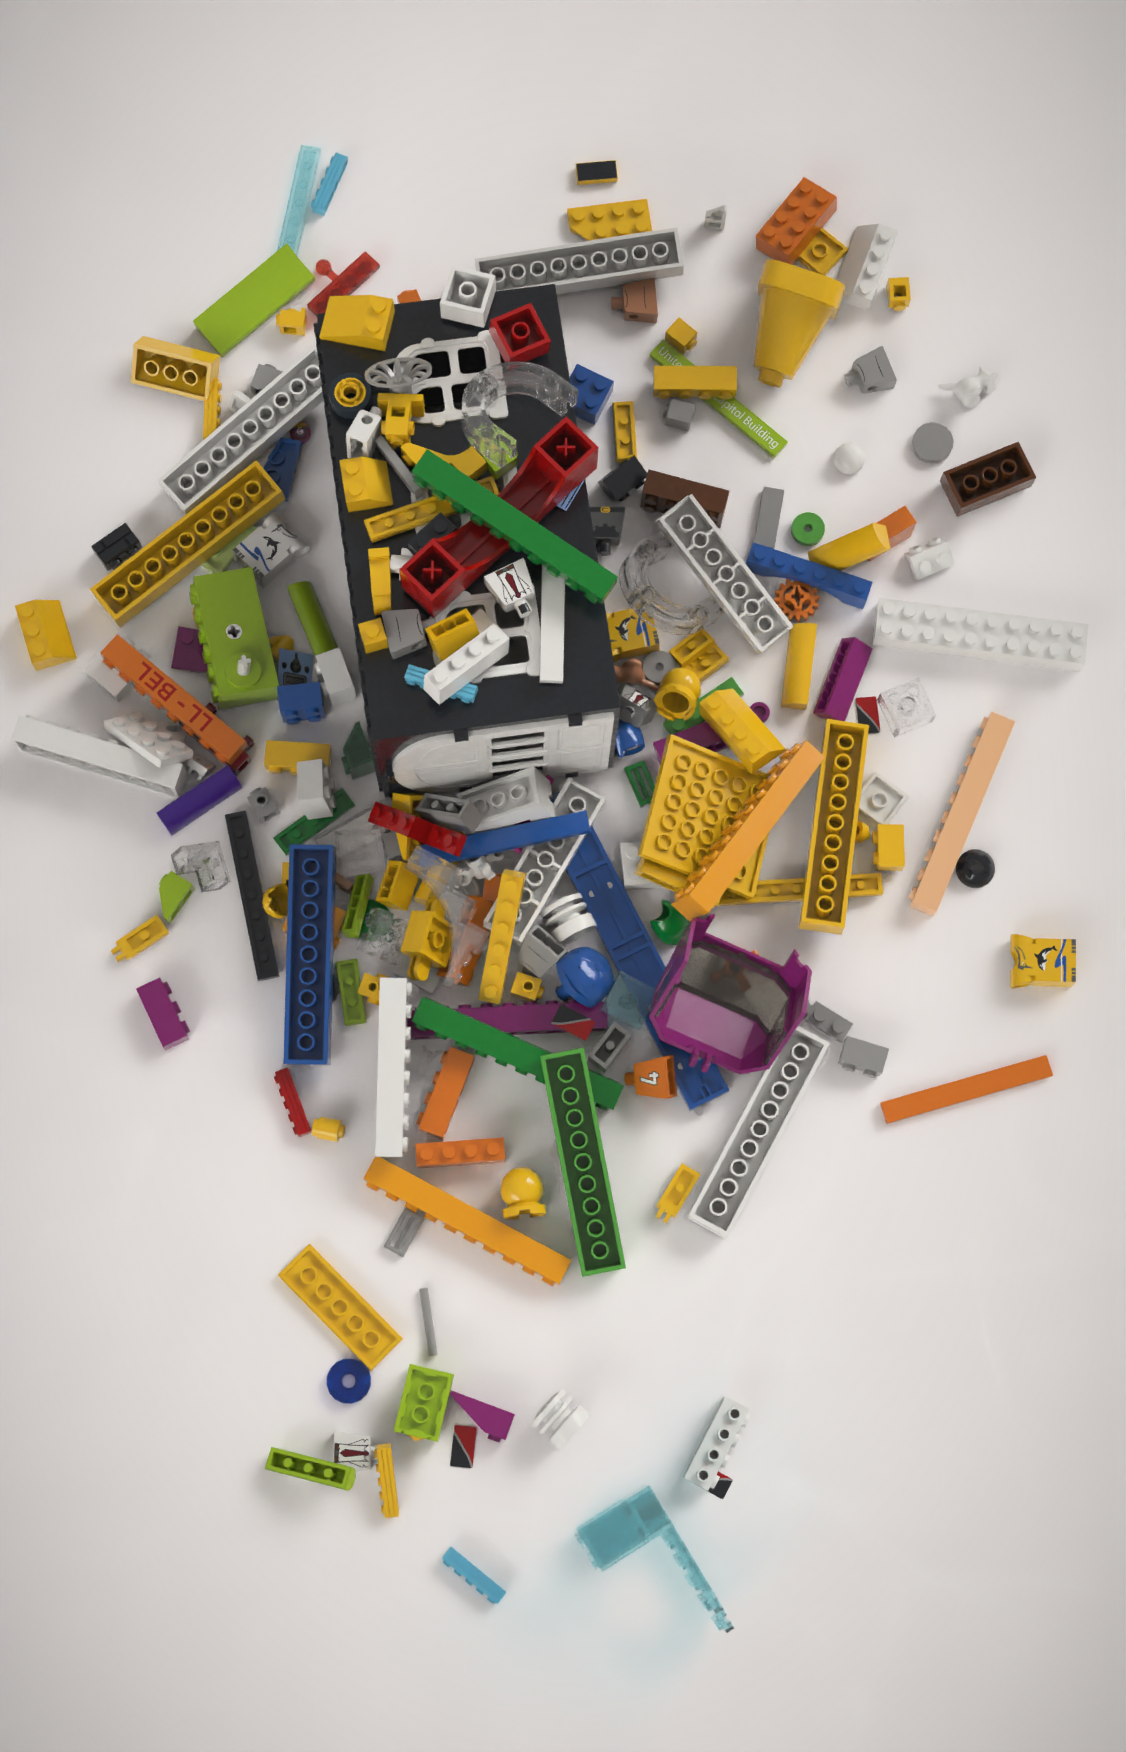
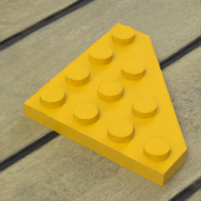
[567,199,652,241]

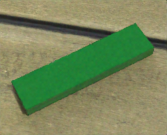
[273,788,355,856]

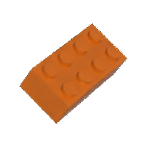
[756,177,837,265]

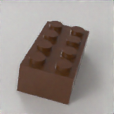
[940,441,1036,517]
[640,469,730,528]

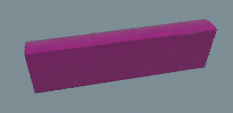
[813,637,873,721]
[653,722,728,764]

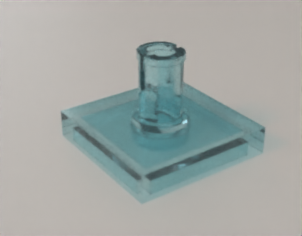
[600,971,655,1030]

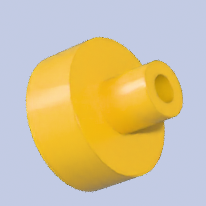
[855,821,870,844]

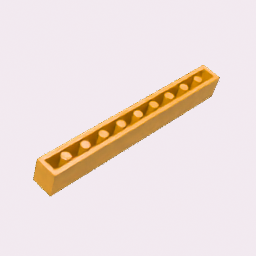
[363,1157,572,1287]

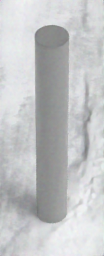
[419,1287,438,1356]

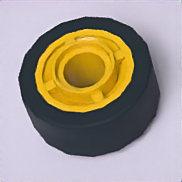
[329,373,373,419]

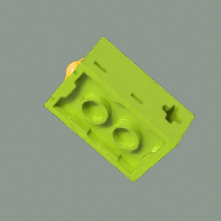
[394,1364,454,1442]

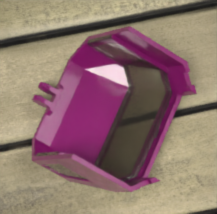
[649,914,812,1075]

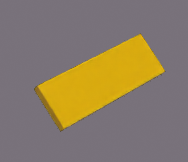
[278,1243,403,1371]

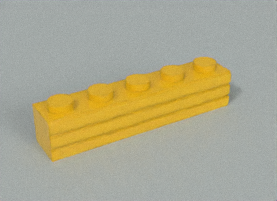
[203,378,222,440]
[374,1443,399,1518]

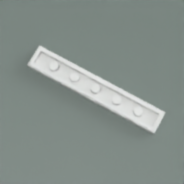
[539,565,565,683]

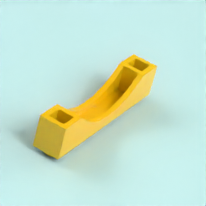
[478,869,527,1004]

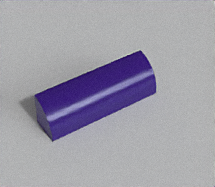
[156,765,242,836]

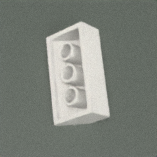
[837,223,898,311]

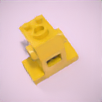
[377,393,425,450]

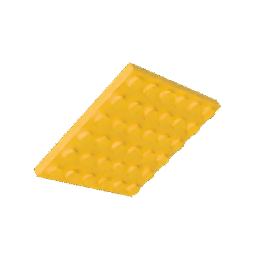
[638,734,769,899]

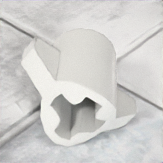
[390,548,414,581]

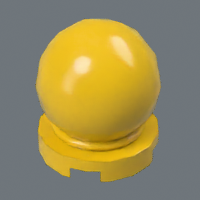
[654,667,701,721]
[500,1167,547,1220]

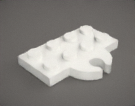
[103,712,193,768]

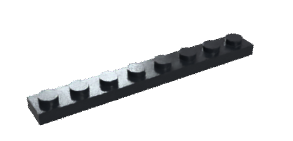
[225,810,280,982]

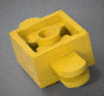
[400,898,457,981]

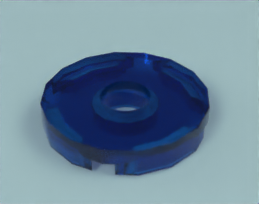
[326,1359,371,1404]

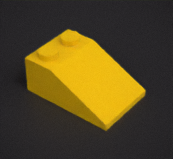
[319,295,395,351]
[392,793,441,861]

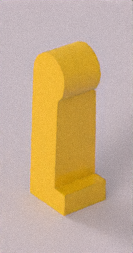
[368,547,392,615]

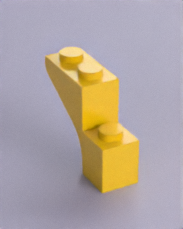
[401,443,487,481]

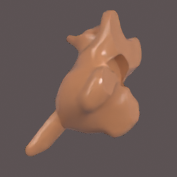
[614,658,659,691]

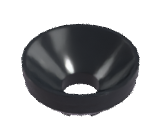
[956,849,995,888]

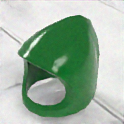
[650,899,690,945]

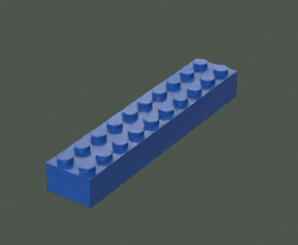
[283,844,336,1065]

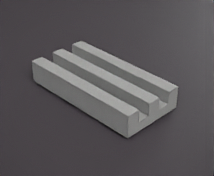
[383,1208,425,1257]

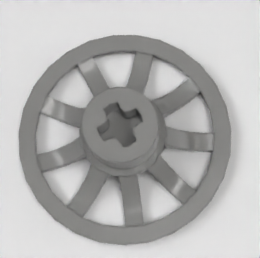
[364,357,432,394]

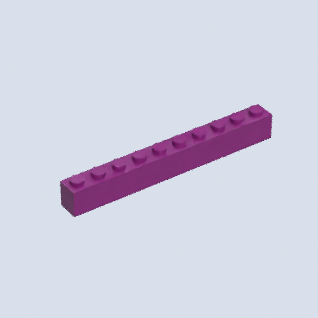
[407,999,608,1040]

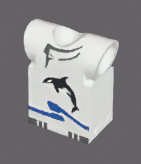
[233,512,310,589]

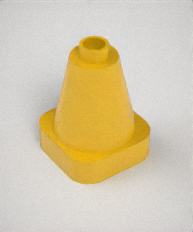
[753,259,845,388]

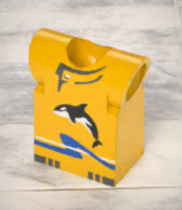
[606,604,660,663]
[1010,934,1076,989]

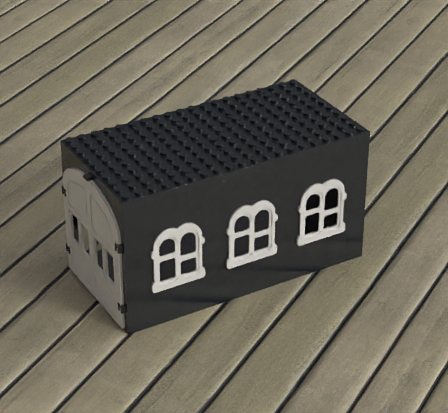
[313,284,621,798]

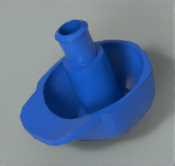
[555,947,614,1008]

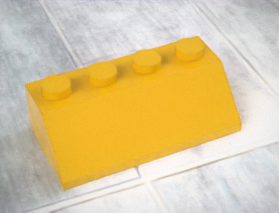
[131,336,220,401]
[699,689,786,774]

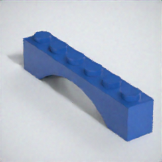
[746,542,873,610]

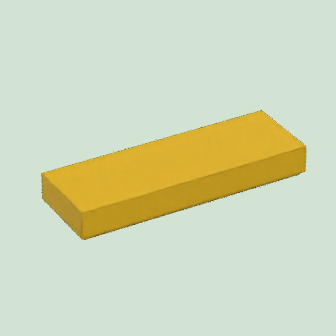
[612,401,637,463]

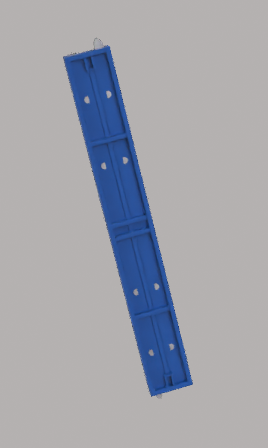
[549,784,729,1116]

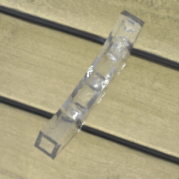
[404,845,490,989]

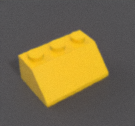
[15,599,77,671]

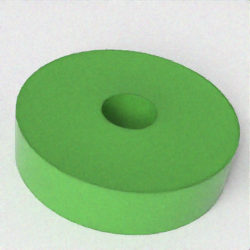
[791,512,825,547]

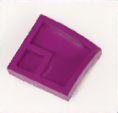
[171,626,208,673]

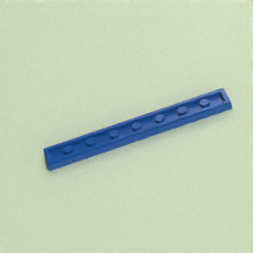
[417,810,591,869]

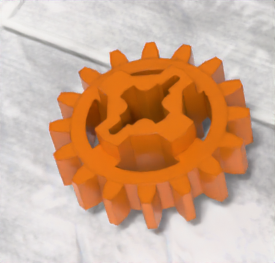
[774,579,820,623]

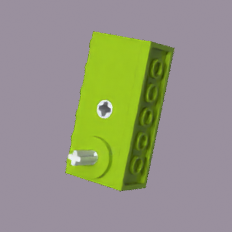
[189,567,279,710]

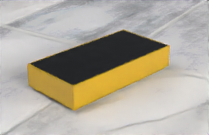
[576,160,618,185]

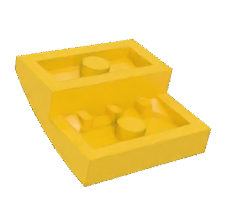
[669,626,729,683]

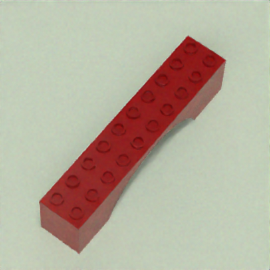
[399,416,599,618]

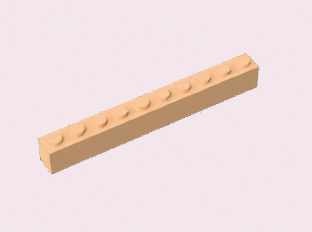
[908,712,1015,916]

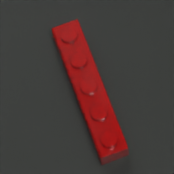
[274,1067,312,1137]

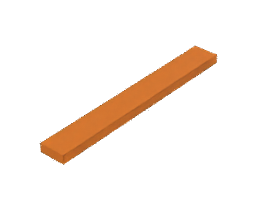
[880,1055,1053,1124]

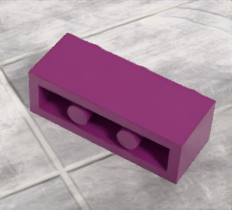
[136,977,190,1050]

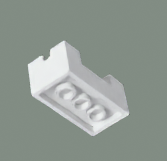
[457,766,555,835]

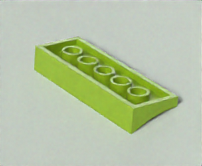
[193,243,316,357]

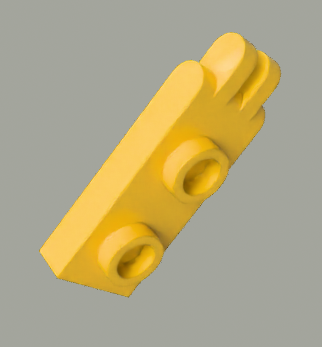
[111,914,170,962]
[655,1163,701,1224]

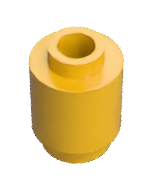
[312,1117,345,1142]

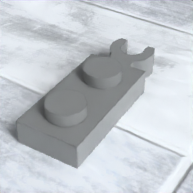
[804,1000,853,1043]

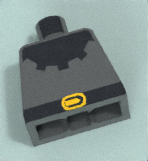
[590,507,625,556]

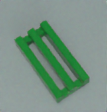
[624,760,655,808]

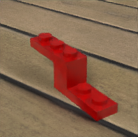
[368,801,467,857]

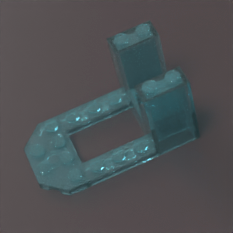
[574,1484,735,1633]

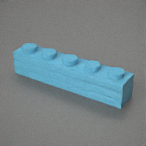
[311,152,348,216]
[404,664,478,703]
[442,1547,506,1604]

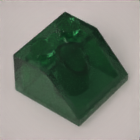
[341,721,375,780]

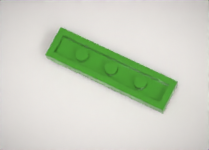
[663,677,744,735]

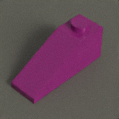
[450,1390,515,1443]

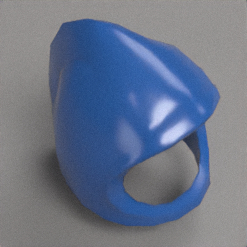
[614,719,645,758]

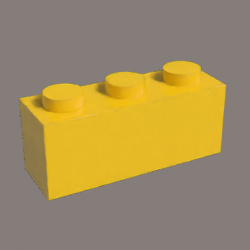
[264,740,332,775]

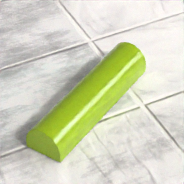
[265,1447,356,1491]

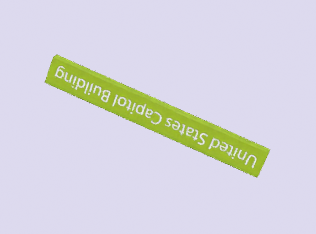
[649,340,788,458]

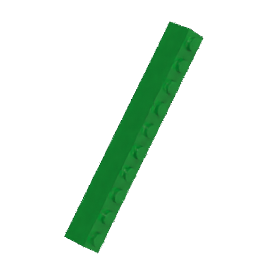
[411,449,618,604]
[412,995,624,1111]

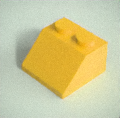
[339,456,393,512]

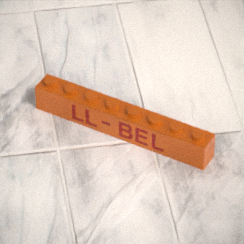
[100,634,248,765]

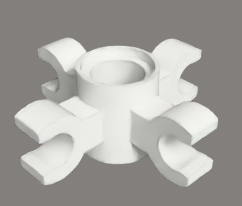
[454,852,504,887]

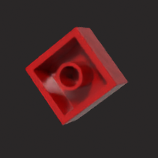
[489,303,551,369]

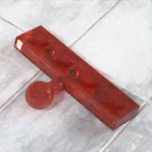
[307,251,380,317]

